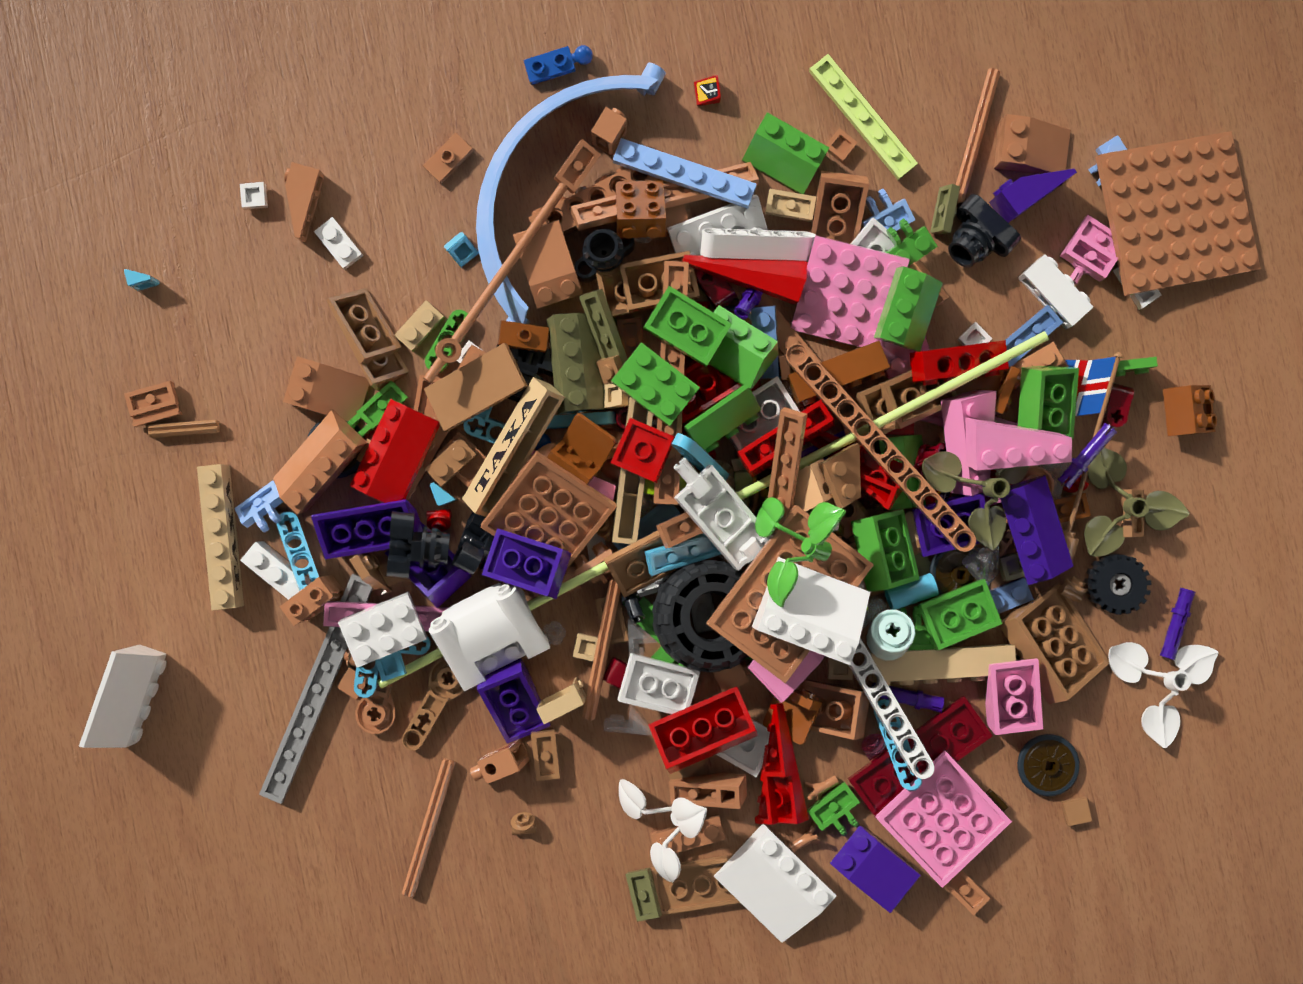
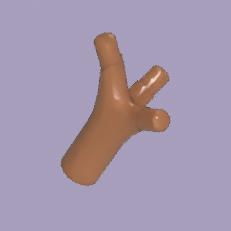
[805,775,839,801]
[789,820,820,853]

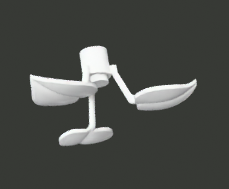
[1108,642,1219,748]
[619,779,707,883]

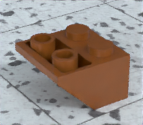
[1163,385,1217,436]

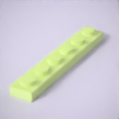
[809,54,918,180]

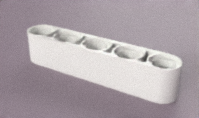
[700,228,816,261]

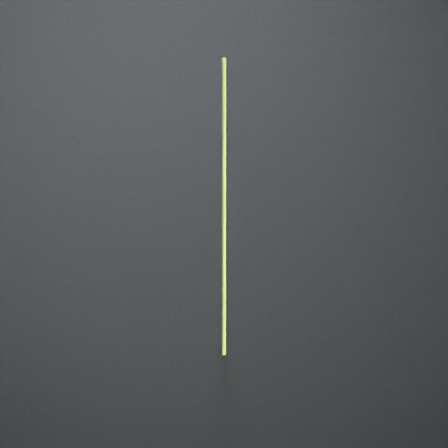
[377,332,1049,689]

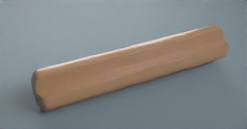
[148,420,220,438]

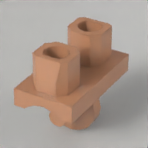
[573,542,614,584]

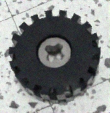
[1084,554,1152,615]

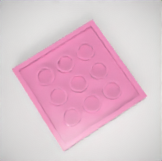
[791,235,909,347]
[875,751,1012,888]

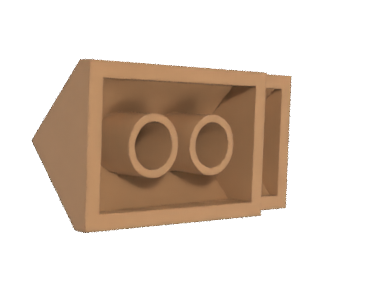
[596,251,700,317]
[326,288,409,391]
[856,362,957,434]

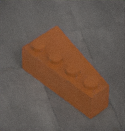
[786,341,890,406]

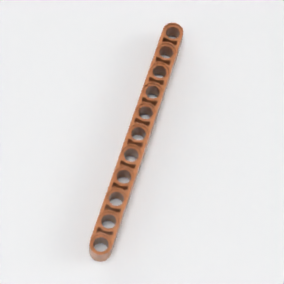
[786,343,976,552]

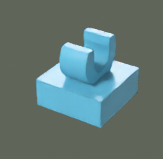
[375,650,407,682]

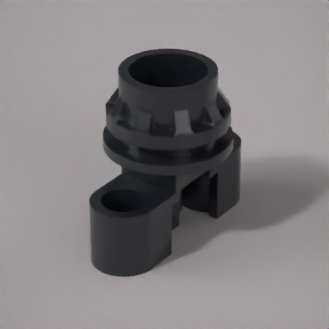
[948,194,1021,267]
[574,229,635,283]
[496,346,553,402]
[387,511,450,578]
[452,512,494,575]

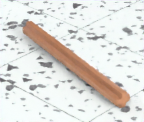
[956,68,1000,205]
[582,578,621,720]
[402,758,455,898]

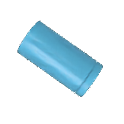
[884,573,939,610]

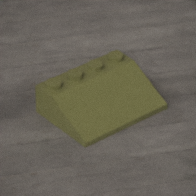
[547,313,627,414]

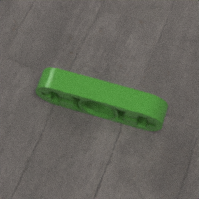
[425,310,468,373]

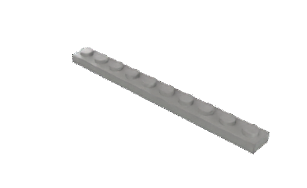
[259,573,373,804]

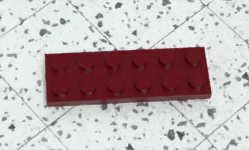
[847,696,993,819]

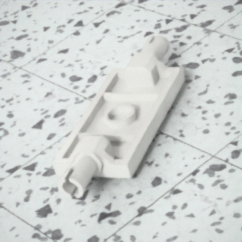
[674,458,771,571]

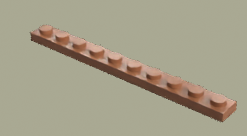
[653,261,689,505]

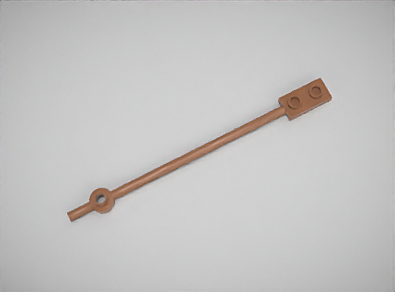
[423,139,601,384]

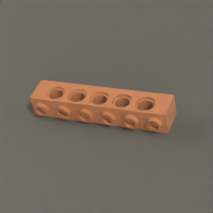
[528,166,667,237]

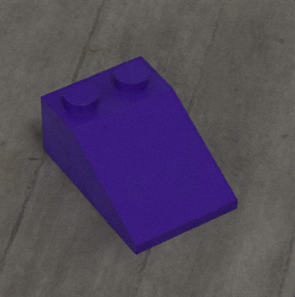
[989,169,1077,223]
[912,493,985,557]
[385,521,472,608]
[482,528,572,599]
[477,658,551,744]
[830,826,921,913]

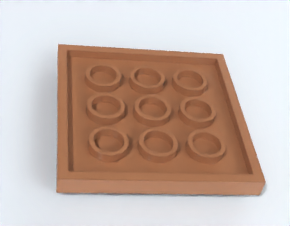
[481,451,617,570]

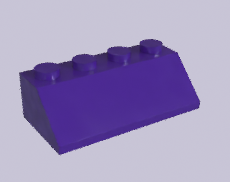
[1000,475,1073,585]
[311,499,423,559]

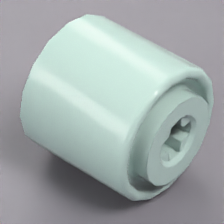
[866,610,915,660]

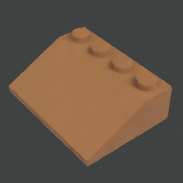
[999,582,1109,704]

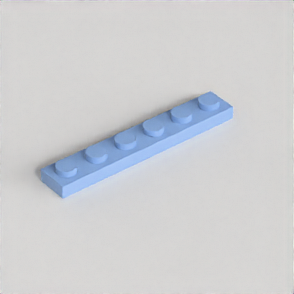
[613,138,757,209]

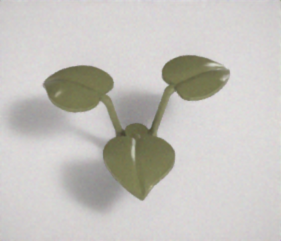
[1084,447,1189,557]
[922,451,1029,550]

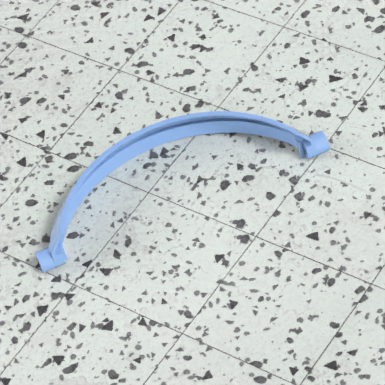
[476,63,666,324]

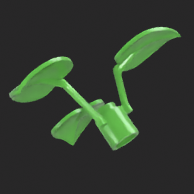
[755,497,846,607]

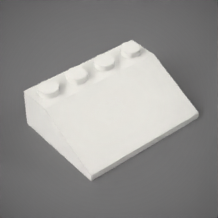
[752,557,870,665]
[79,645,167,748]
[714,824,836,943]

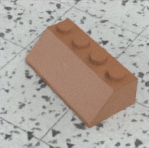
[273,410,368,515]

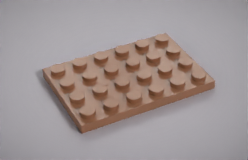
[706,505,874,684]

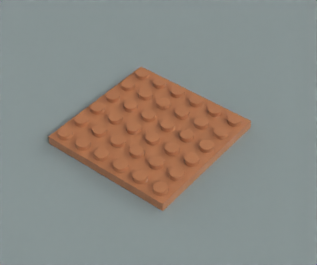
[1095,131,1261,296]

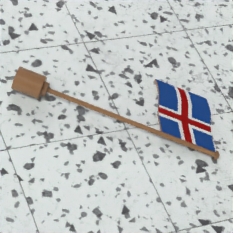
[1063,352,1123,563]

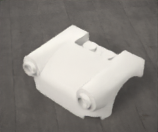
[429,583,550,691]

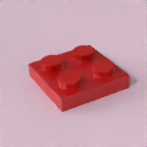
[611,418,675,483]

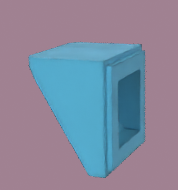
[444,232,479,268]
[124,269,160,291]
[430,482,457,506]

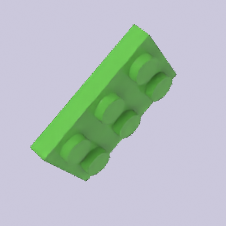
[643,286,732,367]
[611,342,700,427]
[918,579,1002,650]

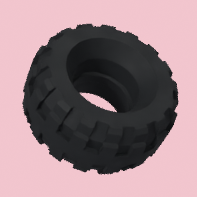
[652,560,749,672]

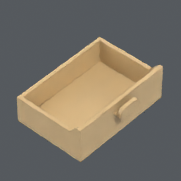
[536,677,586,724]

